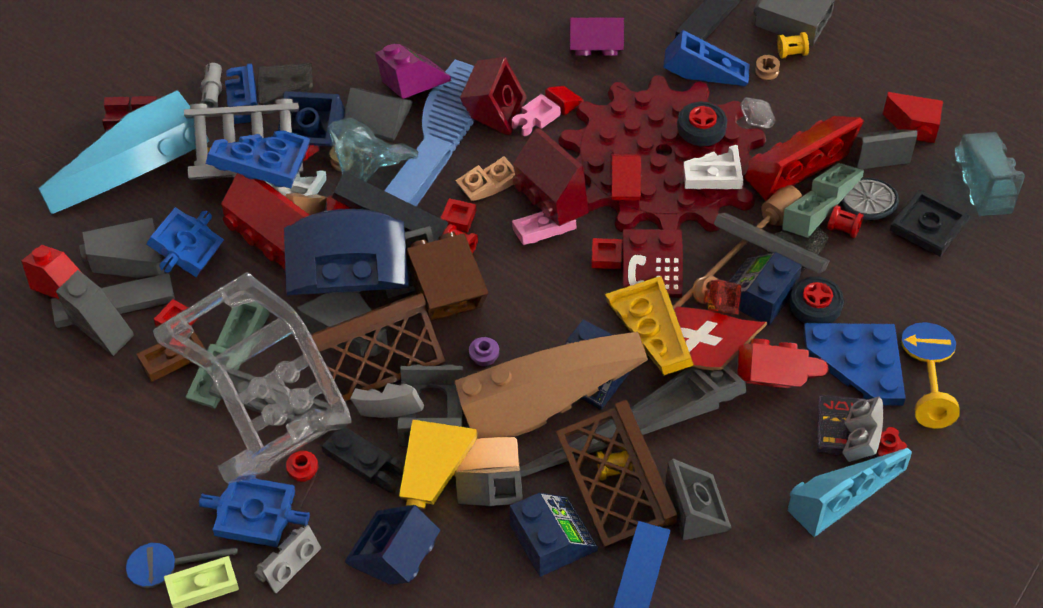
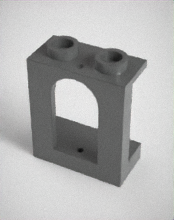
[397,364,463,446]

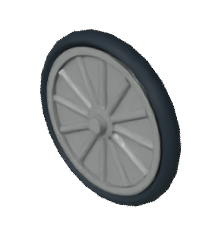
[840,178,899,220]

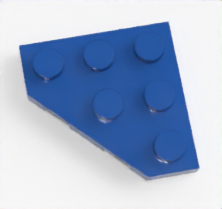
[206,130,311,189]
[803,323,906,406]

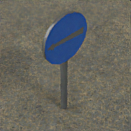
[126,543,238,588]

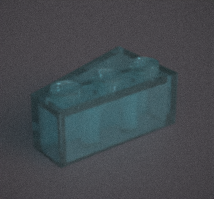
[956,132,1025,216]

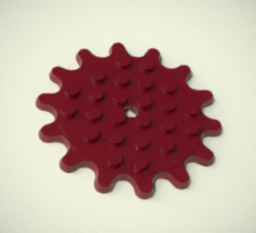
[558,75,766,232]

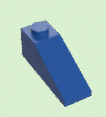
[663,30,750,86]

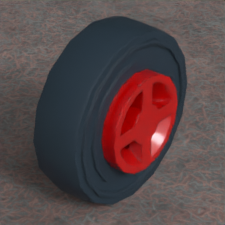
[677,101,727,146]
[789,276,844,323]

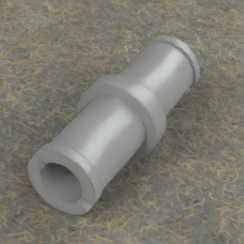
[200,63,222,108]

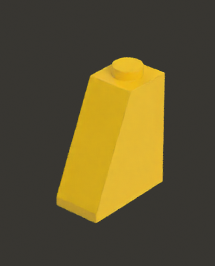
[399,419,477,509]

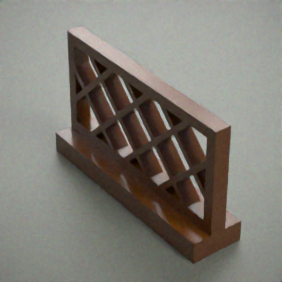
[303,293,445,405]
[556,399,677,549]

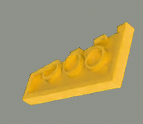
[605,276,693,375]

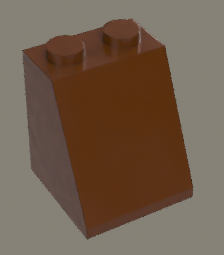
[406,232,488,321]

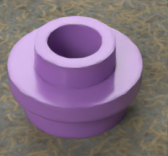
[469,337,499,366]

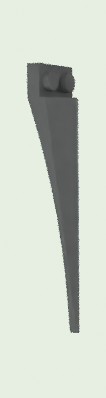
[520,365,746,477]

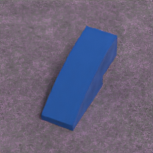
[613,521,670,608]

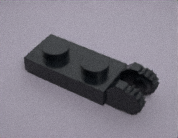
[322,425,405,492]

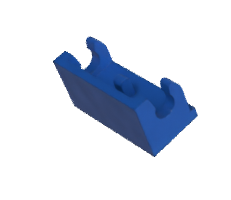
[225,64,258,124]

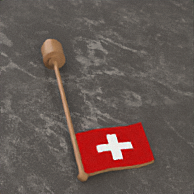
[645,185,802,371]

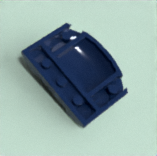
[284,209,409,295]

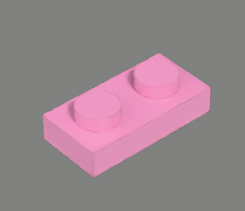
[512,211,577,245]

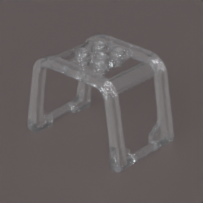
[153,272,351,483]

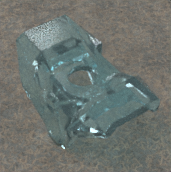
[328,118,419,182]

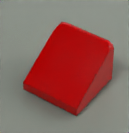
[545,86,583,116]

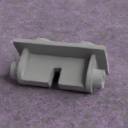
[255,525,321,593]

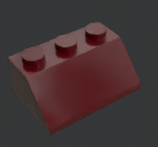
[513,128,589,226]

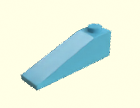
[787,448,912,537]

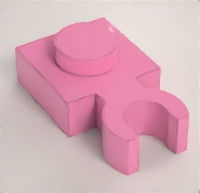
[512,94,561,136]

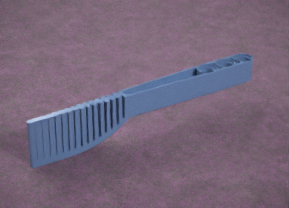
[385,59,475,207]

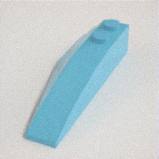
[38,90,210,214]

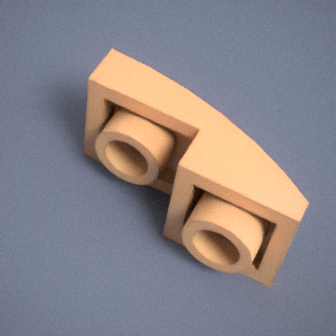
[456,156,515,201]
[454,437,519,477]

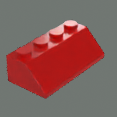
[744,116,864,201]
[221,173,309,272]

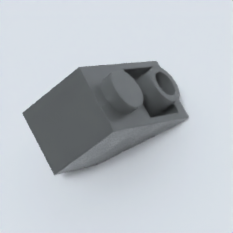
[455,466,523,506]

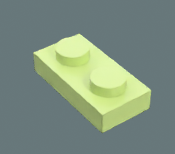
[164,556,239,608]

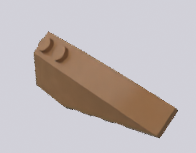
[455,332,648,439]

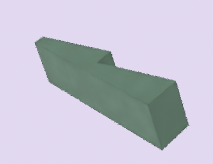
[782,163,864,237]
[186,296,270,409]

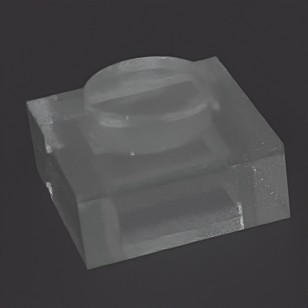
[740,97,776,128]

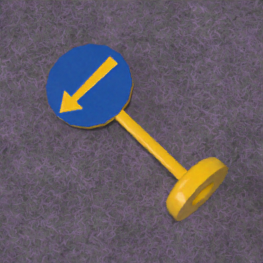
[901,322,960,429]

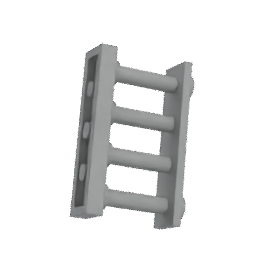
[184,99,303,180]

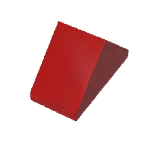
[610,154,641,200]

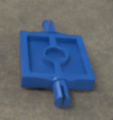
[146,207,224,277]
[199,474,310,547]

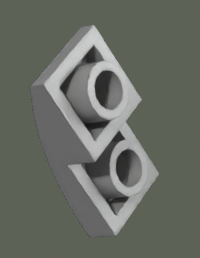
[350,383,424,418]
[842,396,883,462]

